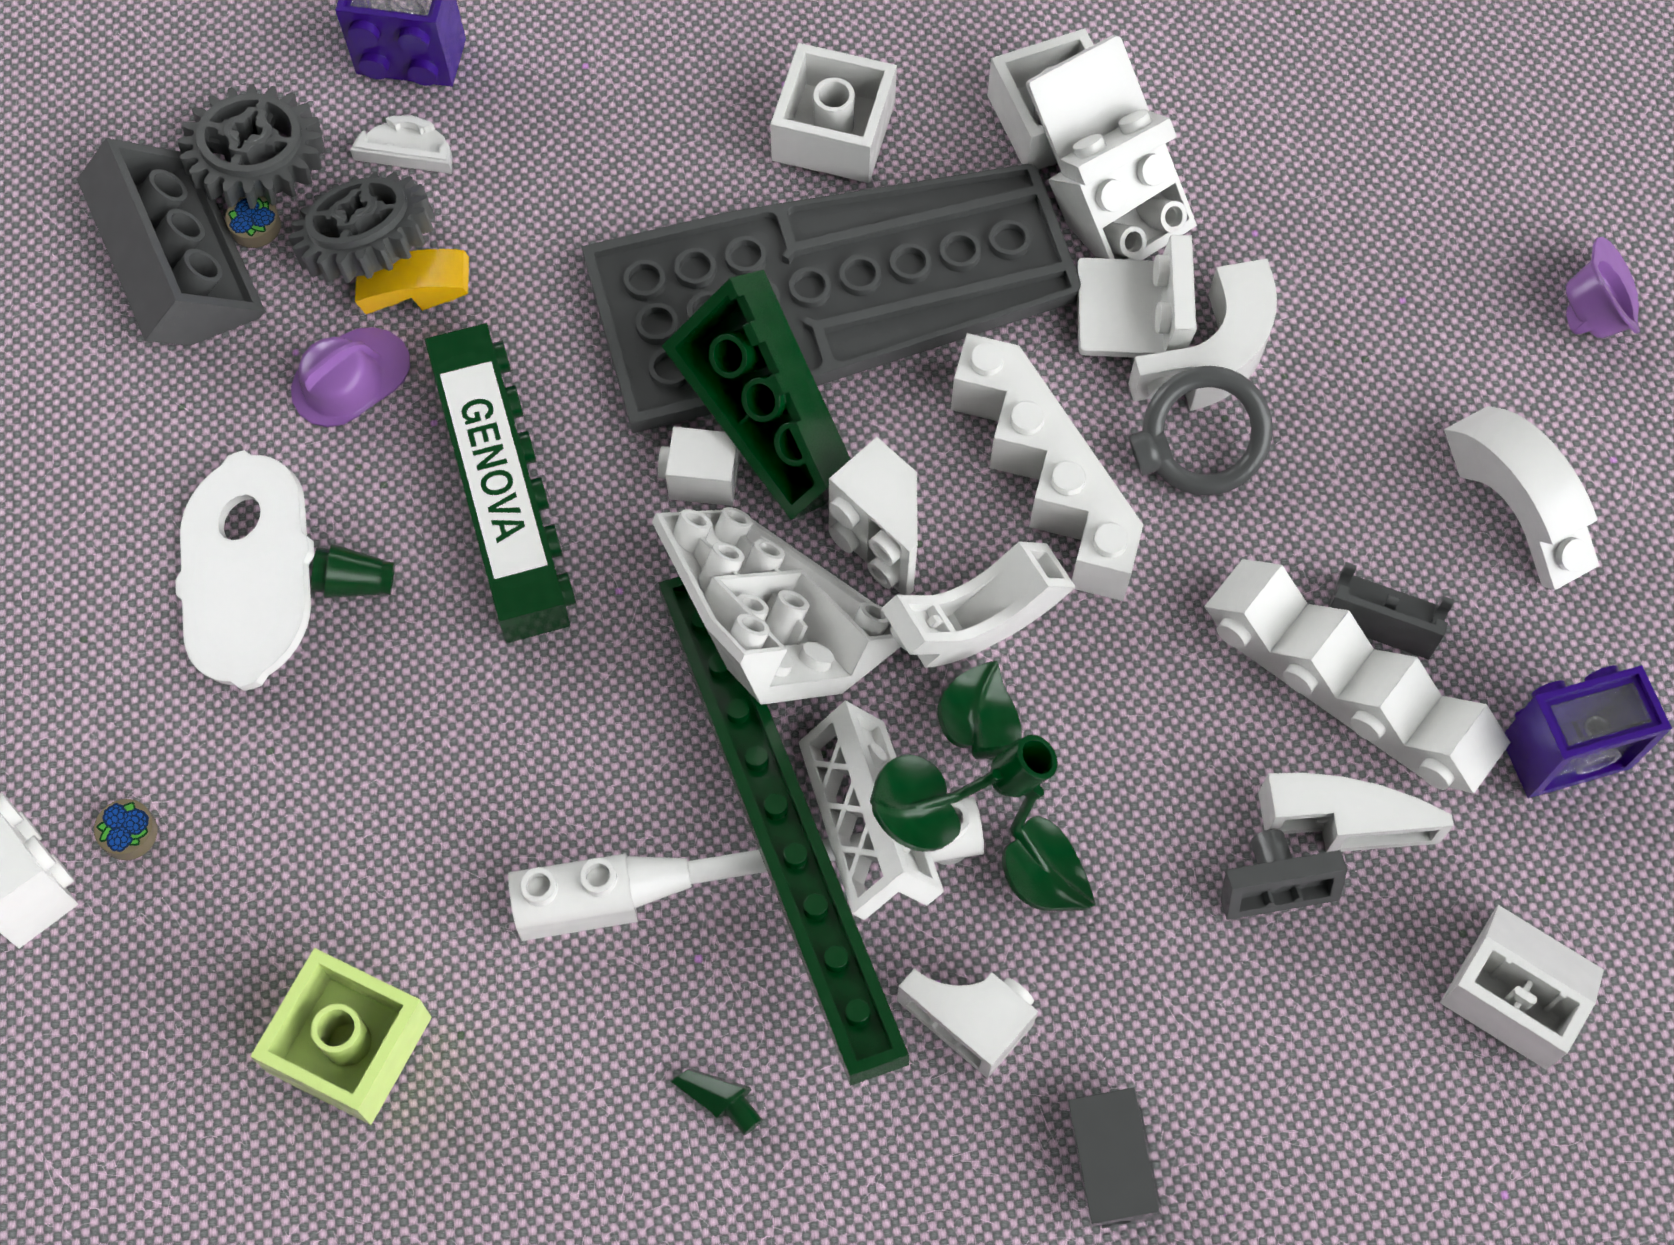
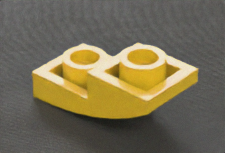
[355,249,469,315]

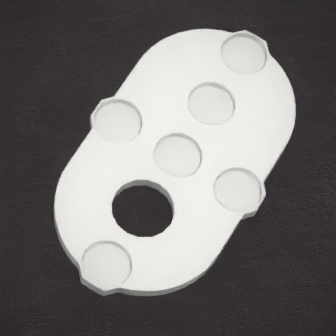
[175,450,314,691]

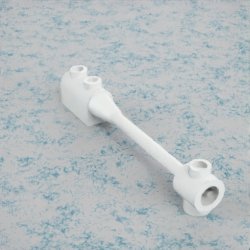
[508,797,984,941]

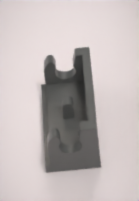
[1328,562,1454,660]
[1068,1087,1164,1228]

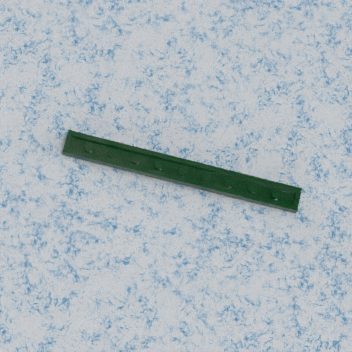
[658,576,909,1086]

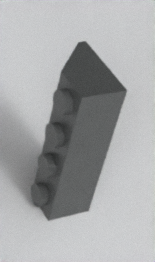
[77,138,265,346]

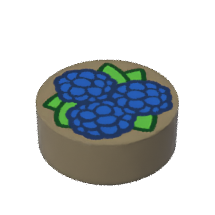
[225,196,281,248]
[94,799,158,860]

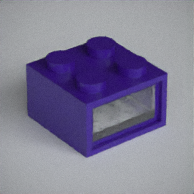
[335,0,466,87]
[1505,665,1672,799]

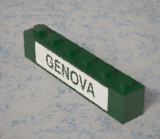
[424,323,576,644]

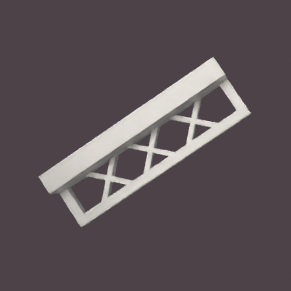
[798,700,944,920]

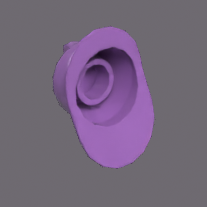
[1566,237,1640,338]
[291,327,410,427]

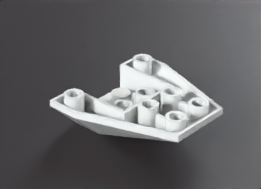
[652,507,901,705]

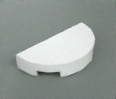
[350,115,453,174]

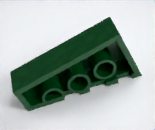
[662,269,851,520]

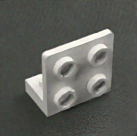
[1026,35,1177,186]
[1076,234,1197,358]

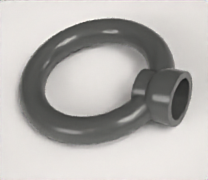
[1128,366,1273,495]

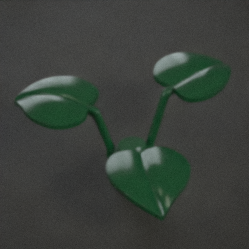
[870,661,1096,911]

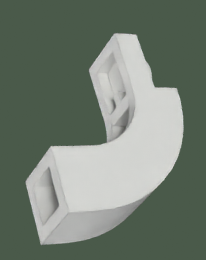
[1128,259,1277,411]
[1444,406,1599,590]
[881,542,1076,668]

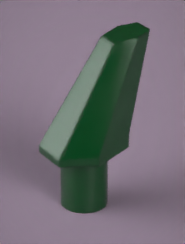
[670,1069,763,1136]

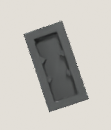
[1220,829,1348,920]

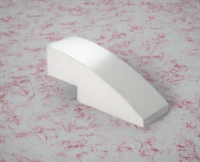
[1258,773,1454,852]

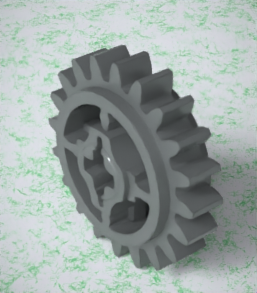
[178,84,325,209]
[288,172,435,283]

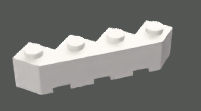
[951,333,1143,601]
[1204,559,1511,794]

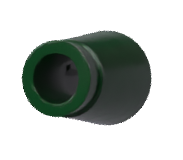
[311,543,395,598]

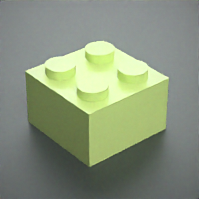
[250,948,432,1125]

